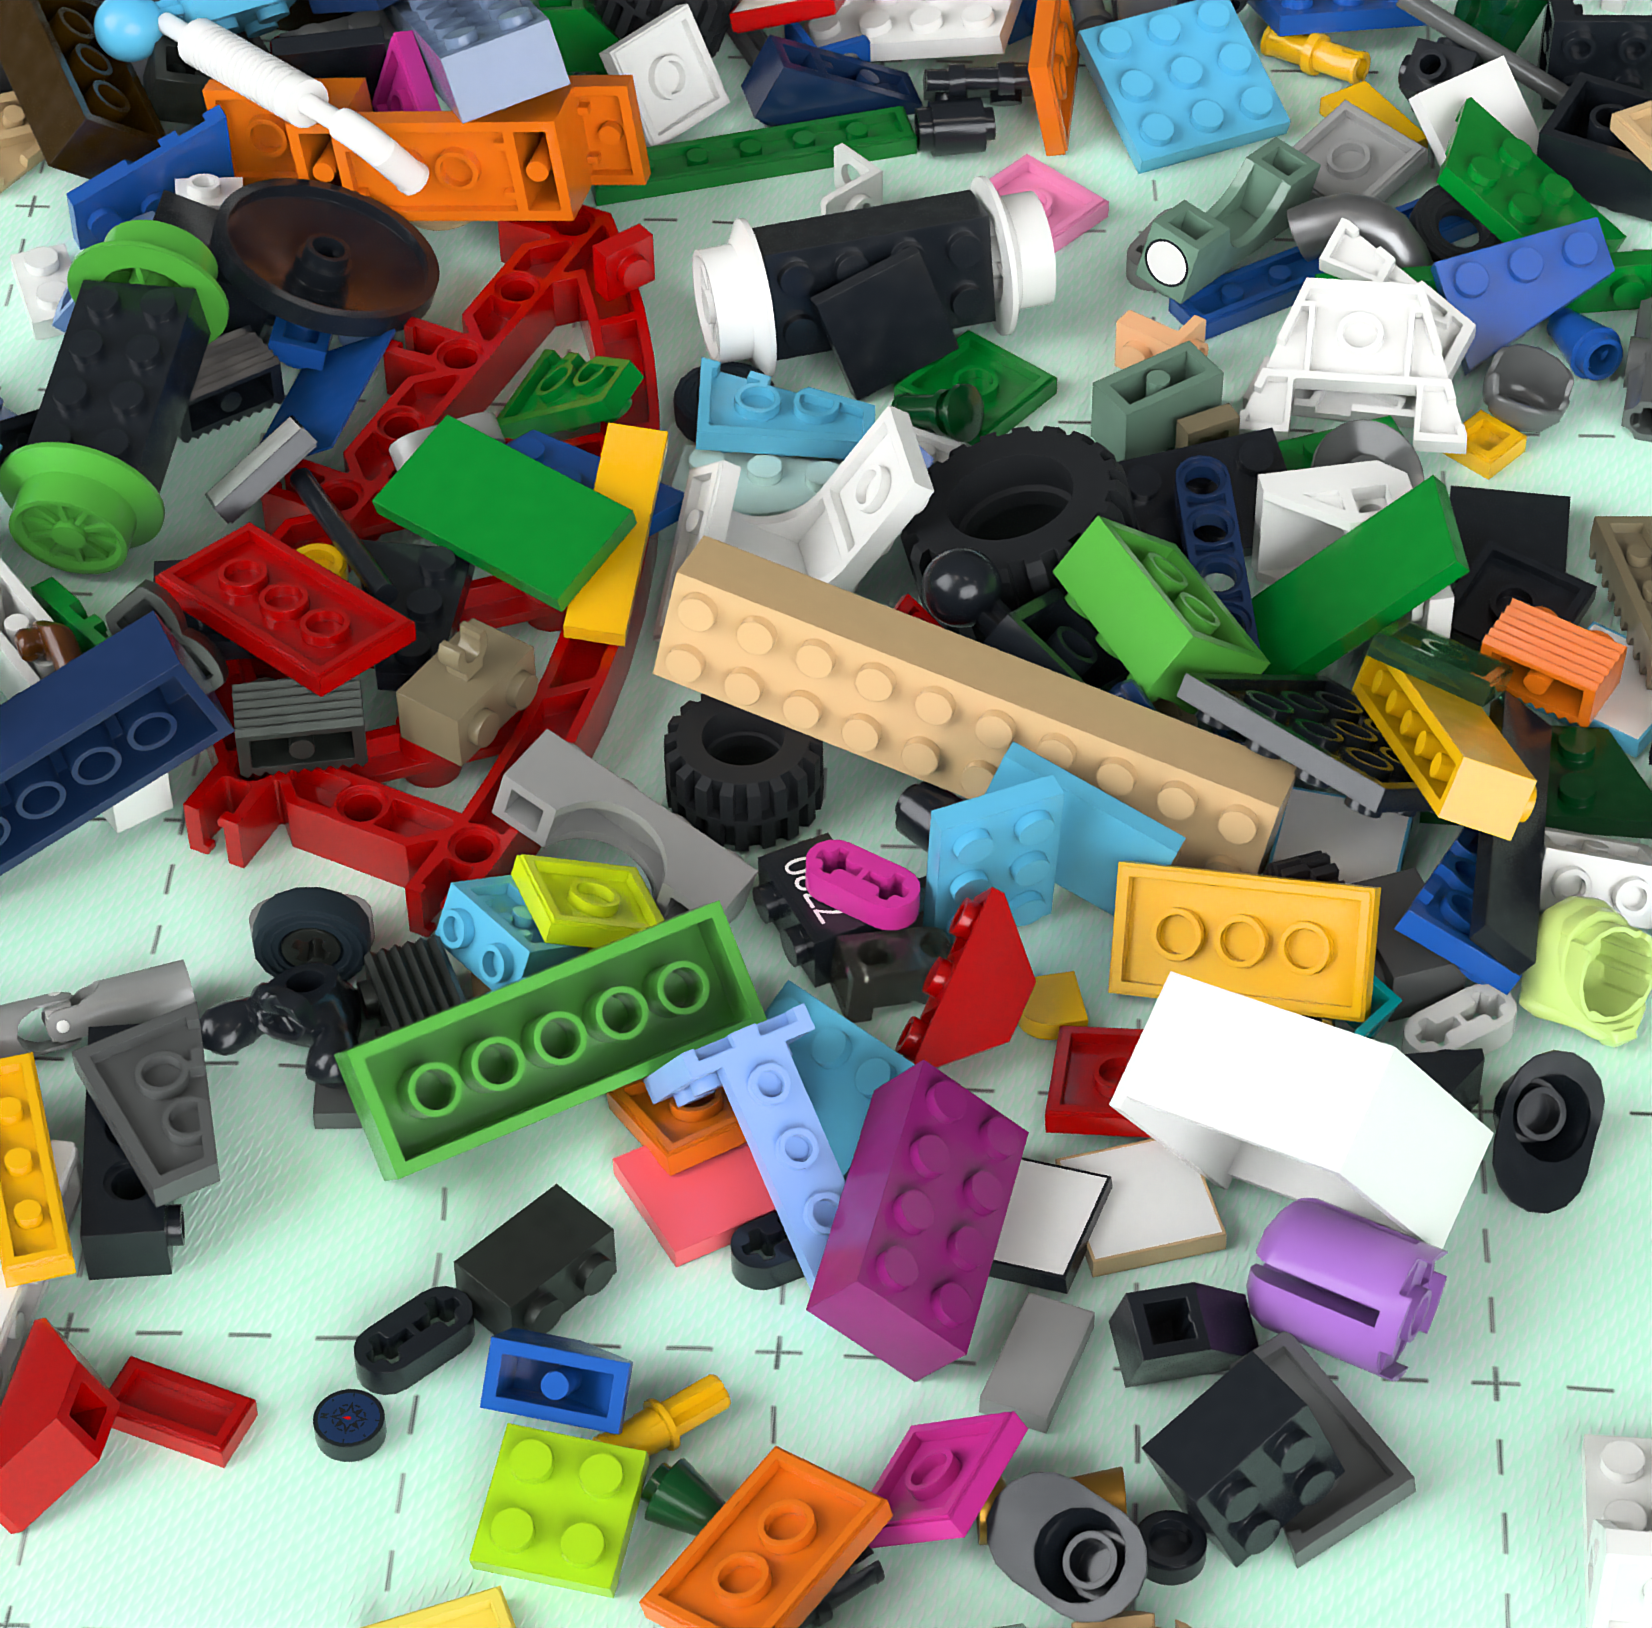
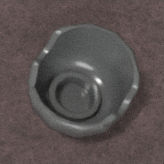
[1482,344,1574,433]

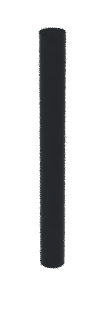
[290,468,398,606]

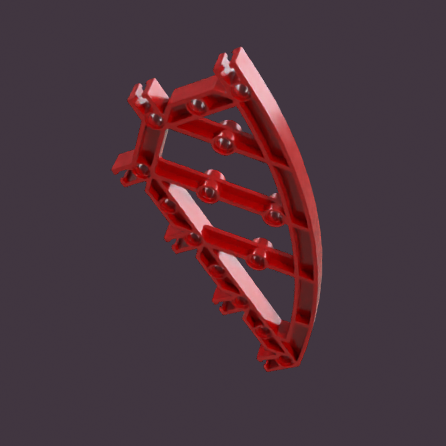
[183,204,662,938]

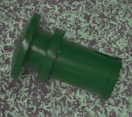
[892,384,984,442]

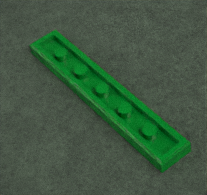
[590,106,917,206]

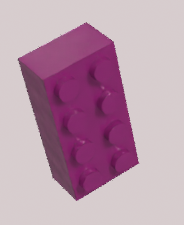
[806,1060,1029,1382]

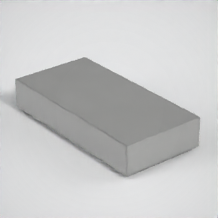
[979,1292,1095,1433]

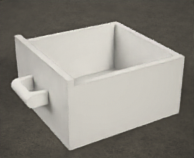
[1109,971,1494,1249]

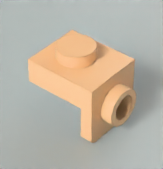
[1115,310,1209,369]

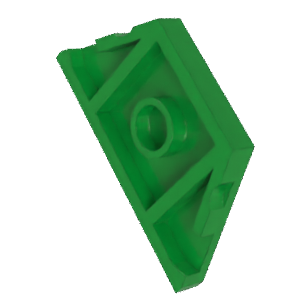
[1436,97,1627,253]

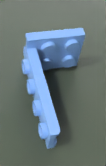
[643,1003,845,1326]

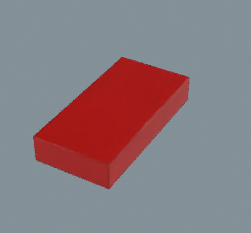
[109,1356,258,1468]

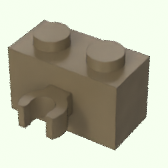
[396,618,538,767]

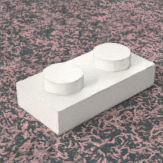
[10,243,71,341]

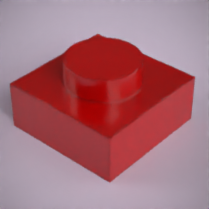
[592,223,655,302]

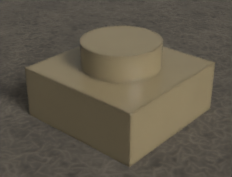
[1175,403,1240,449]

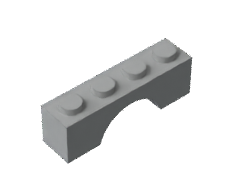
[492,729,758,924]

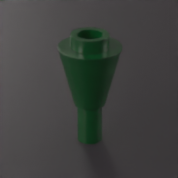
[641,1458,726,1536]

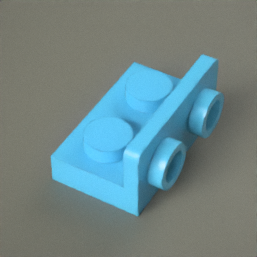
[435,875,588,990]

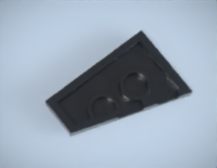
[360,540,475,691]

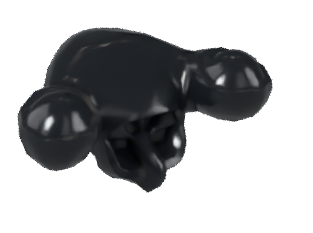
[200,962,362,1089]

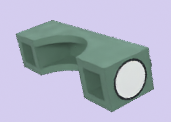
[1135,137,1321,304]

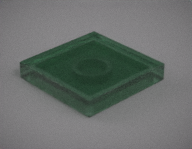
[1366,618,1514,707]

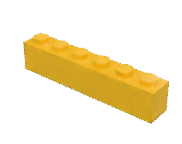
[1352,634,1537,841]

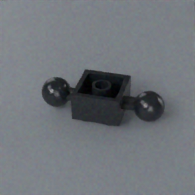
[921,547,1130,692]

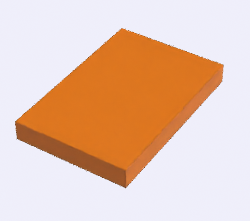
[1028,0,1080,156]
[639,1446,893,1628]

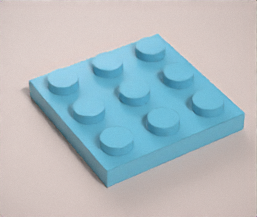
[1075,0,1291,174]

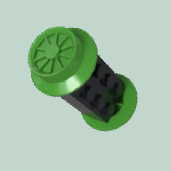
[0,220,229,574]

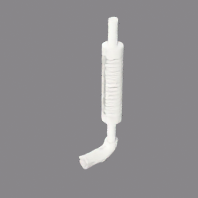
[158,12,429,196]

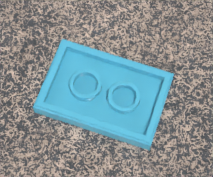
[985,741,1186,916]

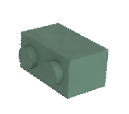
[1091,341,1224,462]

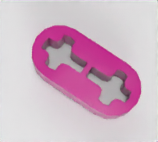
[805,840,920,930]

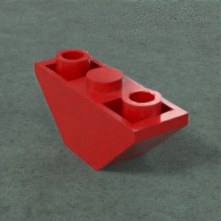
[895,887,1036,1069]
[0,1318,121,1534]

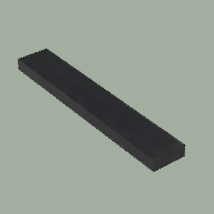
[1470,690,1552,976]

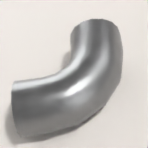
[1287,192,1434,268]

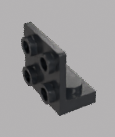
[1537,0,1652,110]

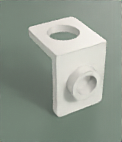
[821,143,883,216]

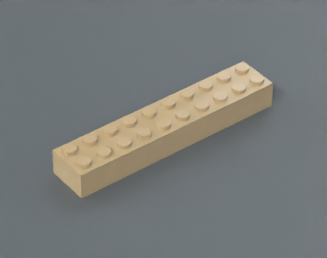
[653,535,1296,875]

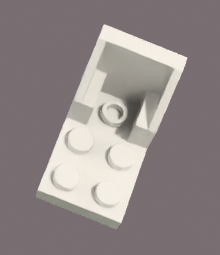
[1251,460,1455,661]
[1581,1434,1652,1628]

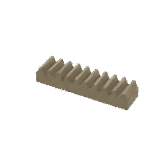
[1589,516,1652,690]

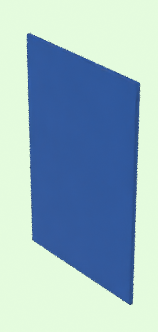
[260,329,396,457]

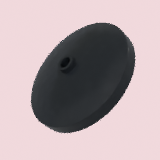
[211,178,440,337]

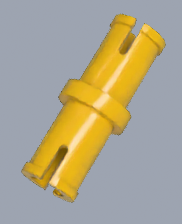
[1260,26,1371,85]

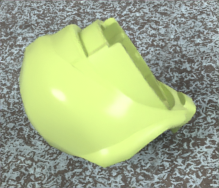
[1519,896,1652,1047]

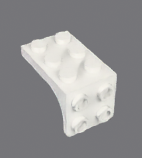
[725,405,934,593]

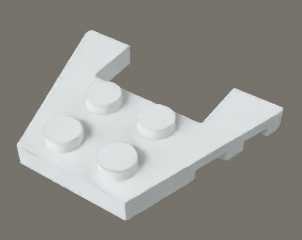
[1243,218,1476,428]
[1239,278,1467,454]

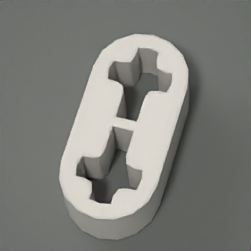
[1401,984,1517,1055]

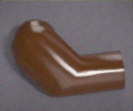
[14,620,83,670]

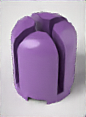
[1246,1198,1448,1382]

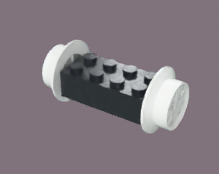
[692,176,1056,378]

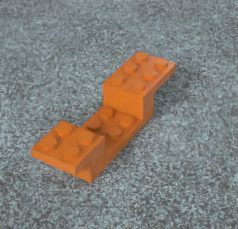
[202,75,651,221]

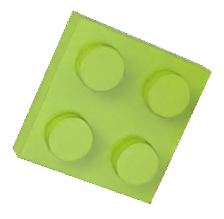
[469,1423,650,1598]

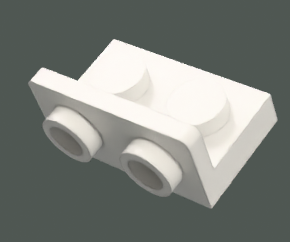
[1539,827,1652,929]

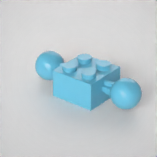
[94,0,296,62]

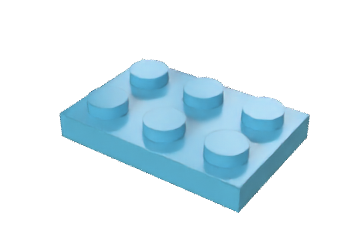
[922,774,1065,951]

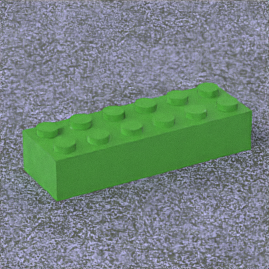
[334,900,767,1181]

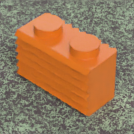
[1475,598,1628,728]

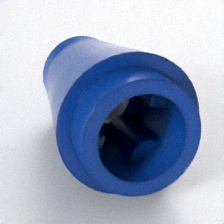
[1546,308,1623,381]

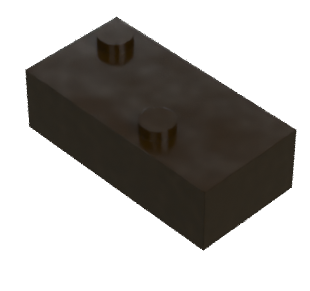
[0,0,166,180]

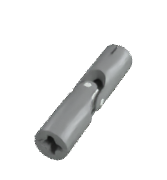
[0,959,195,1058]

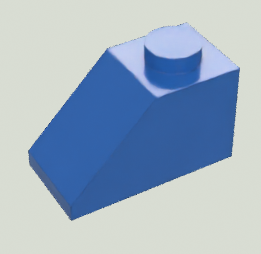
[480,1327,633,1435]

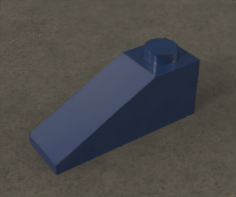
[741,34,923,127]

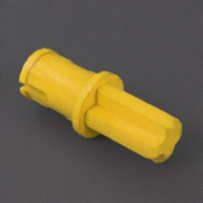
[592,1374,731,1457]

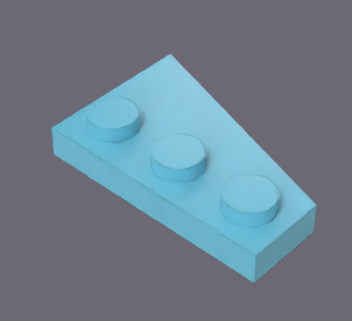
[764,980,915,1182]

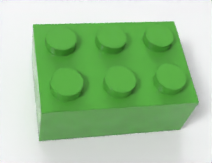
[1052,516,1271,714]

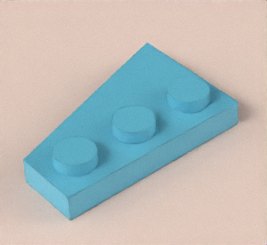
[696,357,875,461]

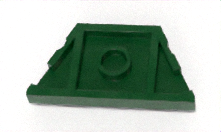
[1419,725,1652,839]

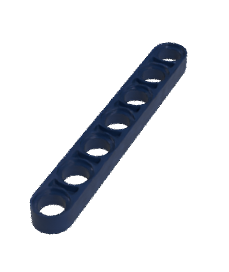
[1174,455,1264,746]

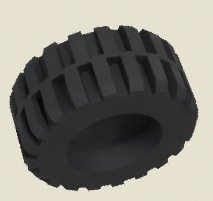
[900,426,1141,643]

